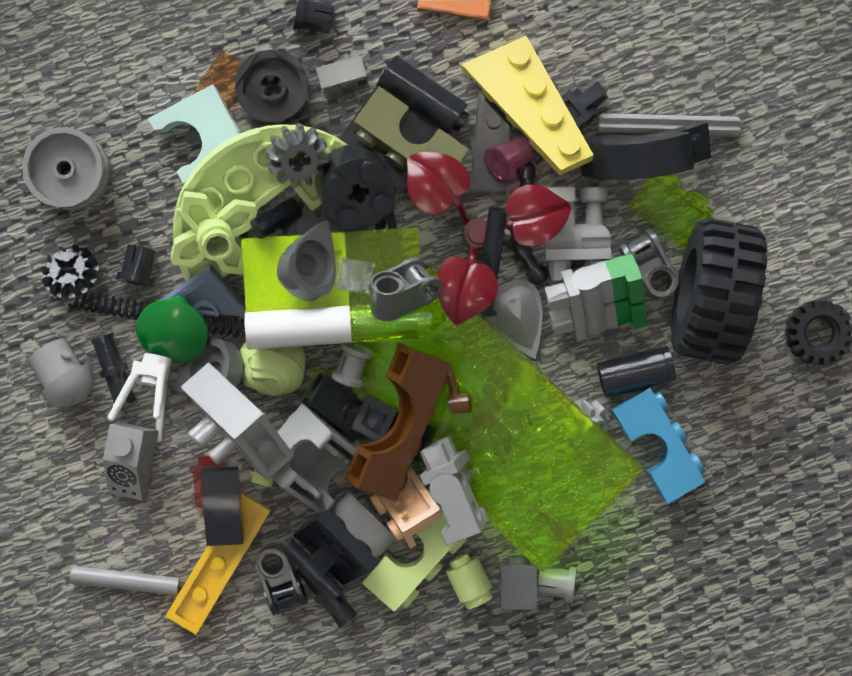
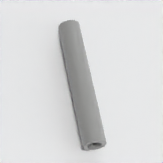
[70,566,180,596]

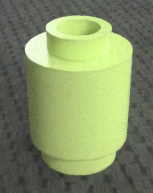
[445,552,493,609]

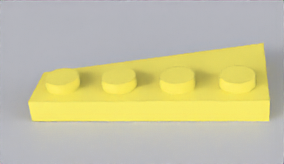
[461,36,593,175]

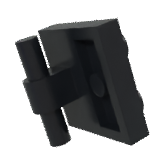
[282,509,379,600]

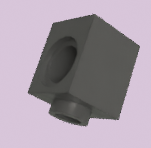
[499,555,537,610]

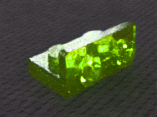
[626,174,714,248]

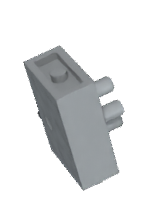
[181,362,295,480]

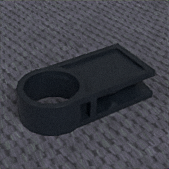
[300,373,364,437]

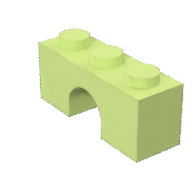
[362,502,467,612]

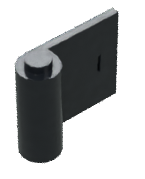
[339,55,470,195]

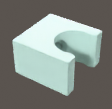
[148,84,241,184]

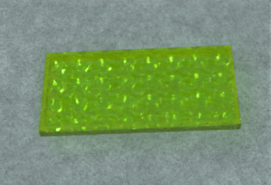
[335,266,644,572]

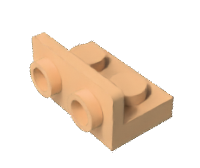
[369,466,443,549]

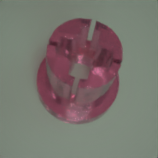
[485,136,534,180]

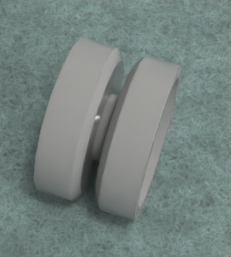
[22,127,112,211]

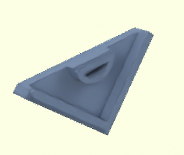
[160,264,247,319]

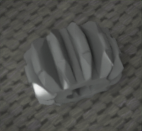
[265,123,329,188]

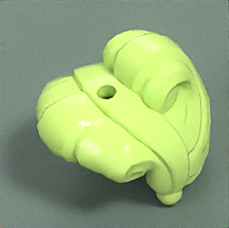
[240,342,306,396]

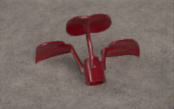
[407,152,571,325]

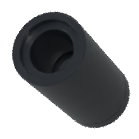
[597,346,676,398]

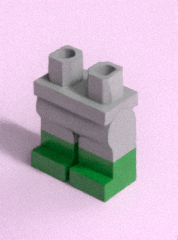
[544,253,648,341]

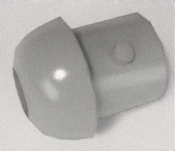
[28,338,94,408]

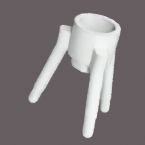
[108,353,172,443]

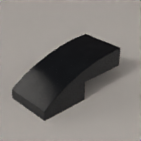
[352,395,437,461]
[201,466,244,546]

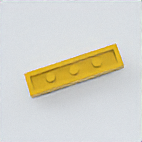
[165,492,271,635]

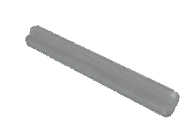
[598,113,741,137]

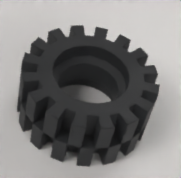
[785,300,852,365]

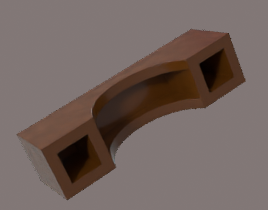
[344,342,451,501]

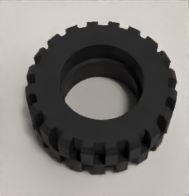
[671,218,767,365]

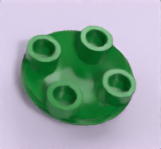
[136,296,209,363]

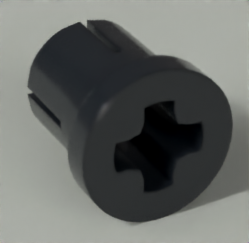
[293,0,334,34]
[116,244,156,287]

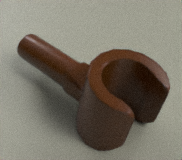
[448,364,472,414]

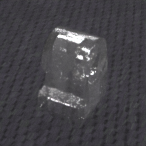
[334,257,375,295]

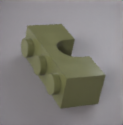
[353,86,469,169]

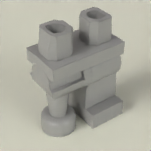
[543,187,612,282]
[420,435,489,545]

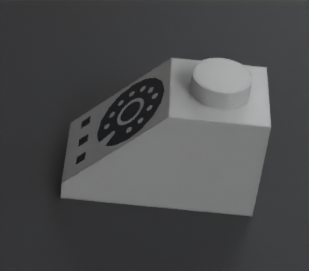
[103,423,159,501]

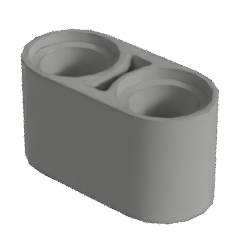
[329,490,396,560]

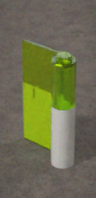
[241,227,433,350]

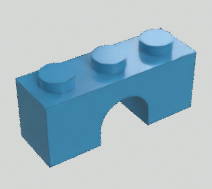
[609,388,706,504]

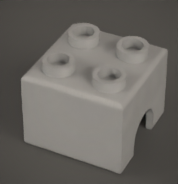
[272,404,356,514]

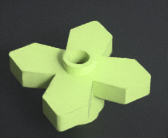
[170,191,257,275]

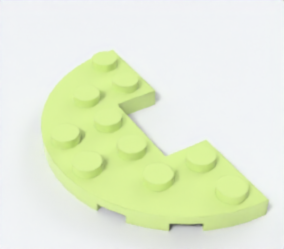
[173,125,348,281]

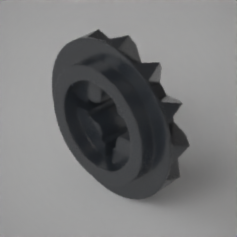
[41,244,99,299]

